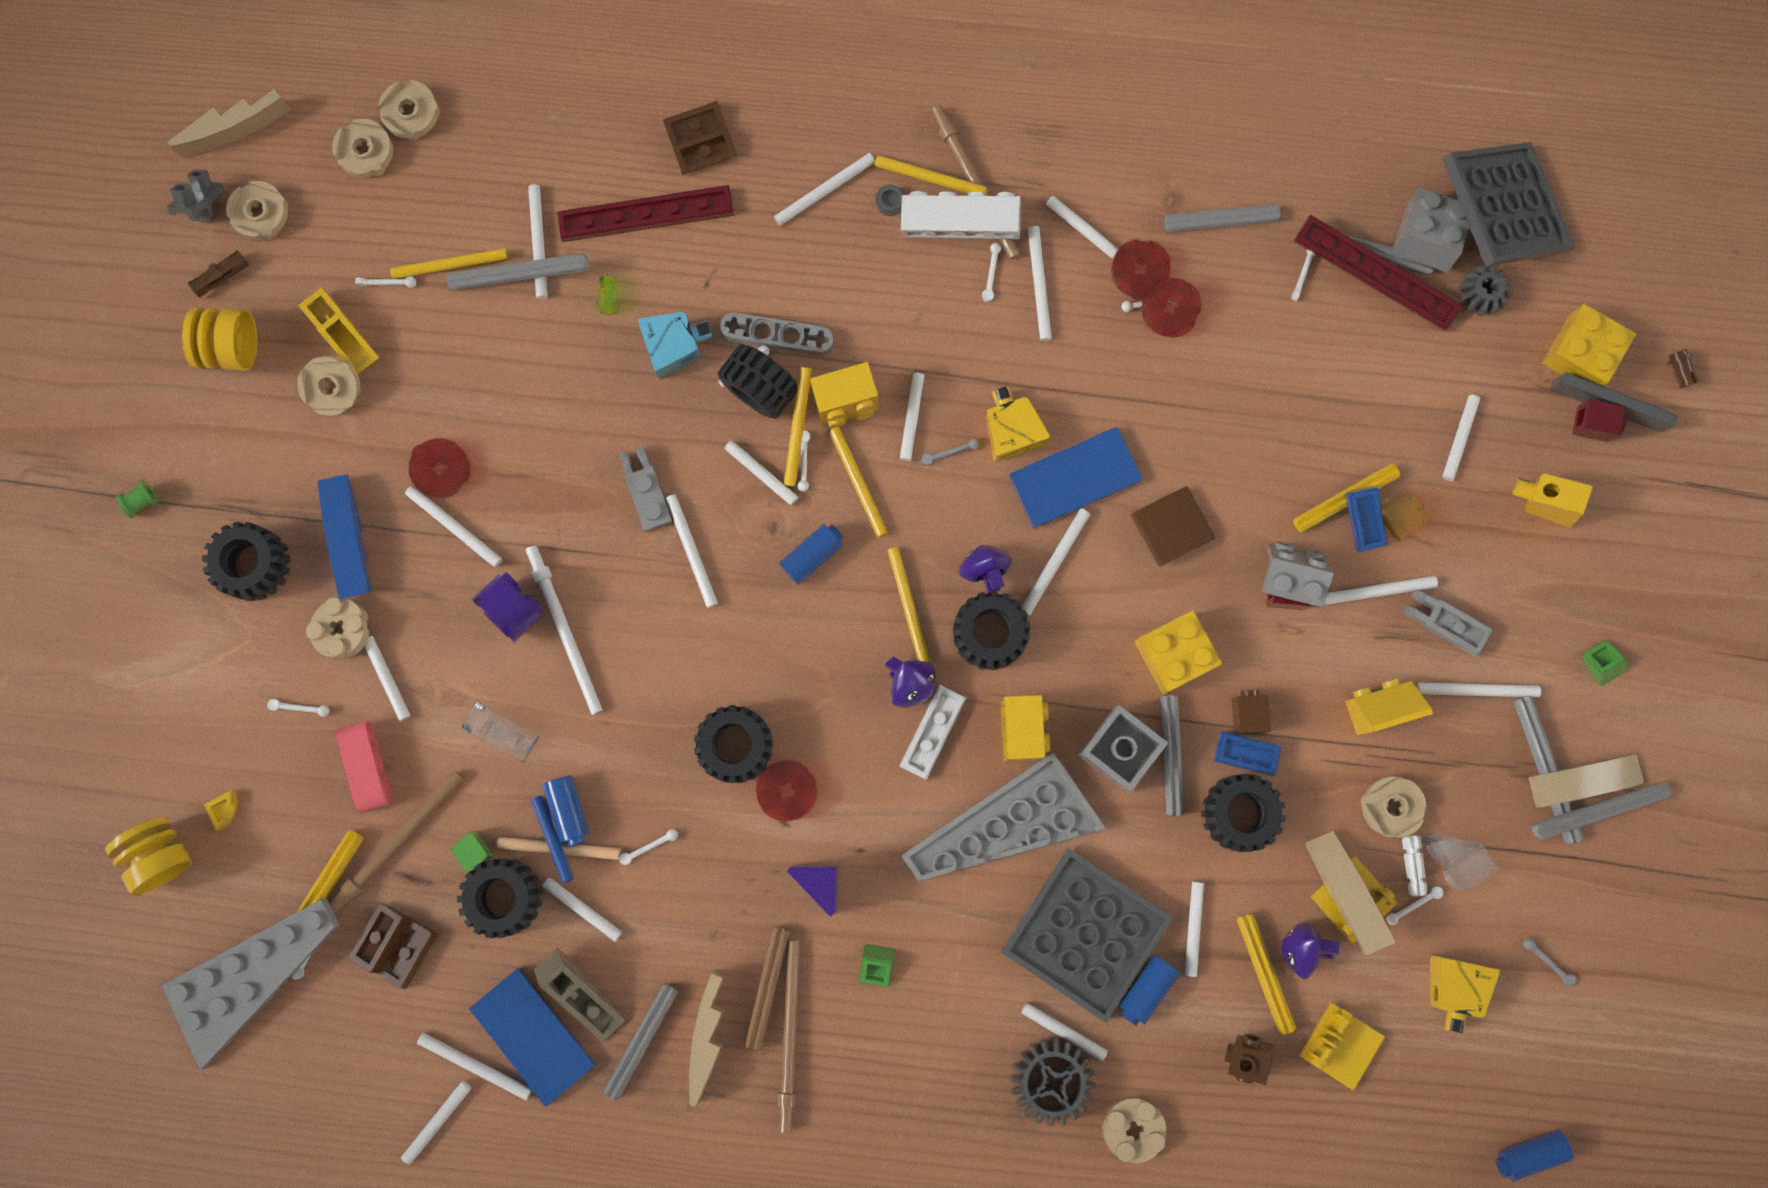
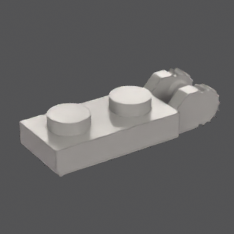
[619,445,673,532]
[1402,590,1493,657]

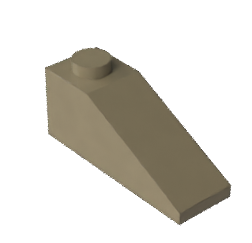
[534,948,626,1042]

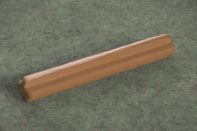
[745,926,790,1051]

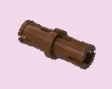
[188,250,249,298]

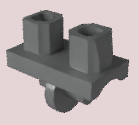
[167,169,225,223]

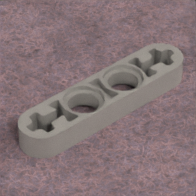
[720,313,834,356]

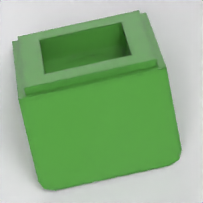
[1581,640,1628,686]
[450,831,494,873]
[859,944,895,987]

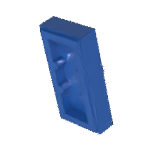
[1345,486,1388,552]
[1214,731,1282,777]

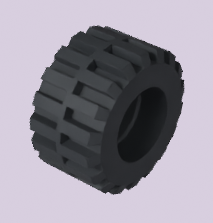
[718,344,798,419]
[202,522,291,601]
[953,591,1030,670]
[694,705,773,783]
[1201,774,1286,852]
[457,859,543,938]

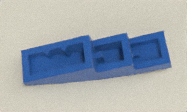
[318,474,372,599]

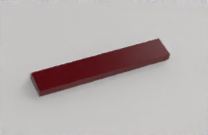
[557,185,734,242]
[1293,214,1463,331]

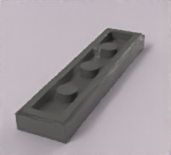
[1550,372,1679,433]

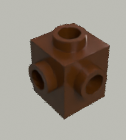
[1225,1034,1275,1085]

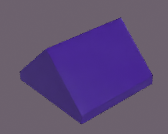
[787,865,838,917]

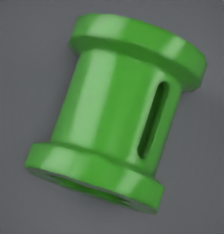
[116,480,159,518]

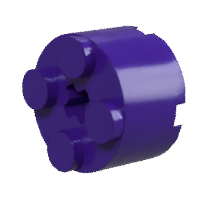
[471,572,542,643]

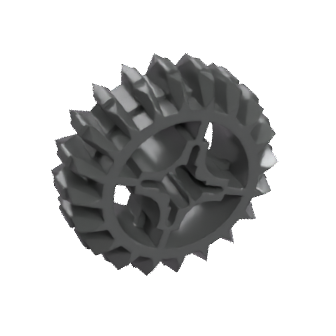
[1010,1038,1096,1126]

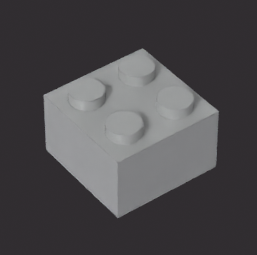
[1392,187,1469,273]
[1078,705,1168,793]

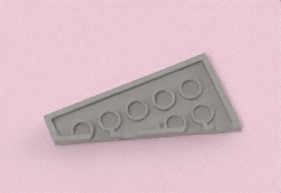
[901,752,1106,881]
[162,898,340,1070]

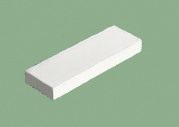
[899,685,966,780]

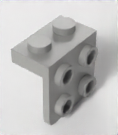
[1262,541,1334,607]

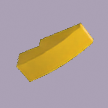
[298,287,380,374]

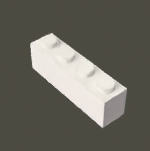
[901,191,1021,239]

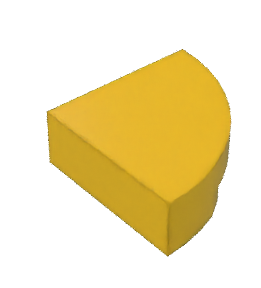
[203,790,238,831]

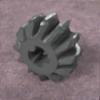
[1459,265,1513,316]

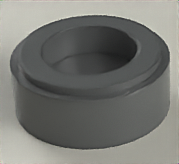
[876,185,904,216]

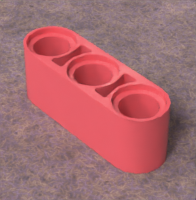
[336,720,392,814]

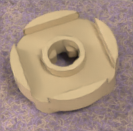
[379,80,440,141]
[332,118,393,178]
[226,181,289,241]
[297,355,360,416]
[306,598,370,659]
[1361,776,1426,838]
[1102,1096,1167,1163]

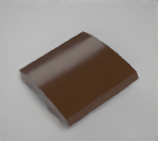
[663,101,737,175]
[1131,486,1216,567]
[348,903,438,989]

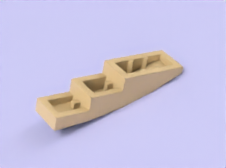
[167,89,291,158]
[1528,754,1644,808]
[1305,831,1396,956]
[689,970,726,1107]

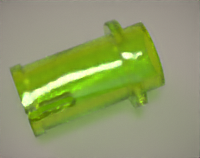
[596,275,620,315]

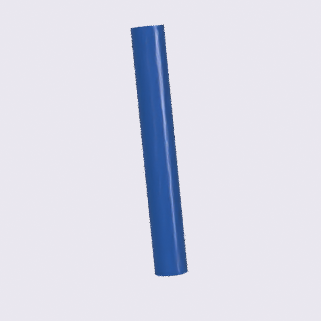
[531,796,574,884]

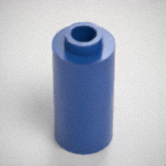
[779,523,844,585]
[542,775,590,847]
[1119,955,1181,1026]
[1495,1129,1574,1182]

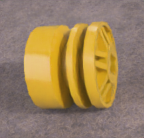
[182,307,258,371]
[105,816,193,896]

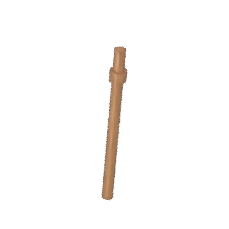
[931,104,1020,260]
[330,771,464,915]
[777,940,800,1133]

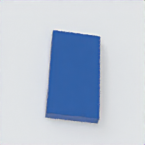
[1009,427,1143,529]
[469,967,596,1107]

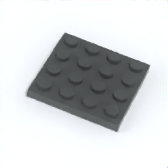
[1443,142,1575,267]
[1001,848,1173,1023]

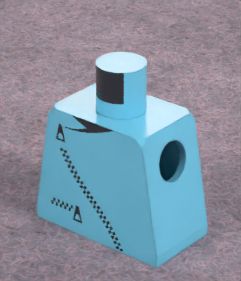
[638,312,712,379]

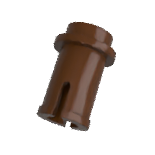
[1667,349,1700,389]

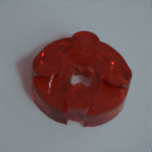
[1111,239,1171,300]
[1141,277,1202,338]
[409,438,471,498]
[756,760,817,822]

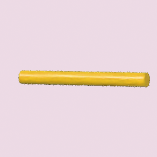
[875,155,987,194]
[390,248,508,279]
[784,366,812,486]
[829,427,888,538]
[887,547,931,663]

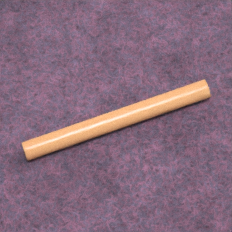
[497,837,621,860]

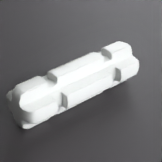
[1402,835,1427,896]

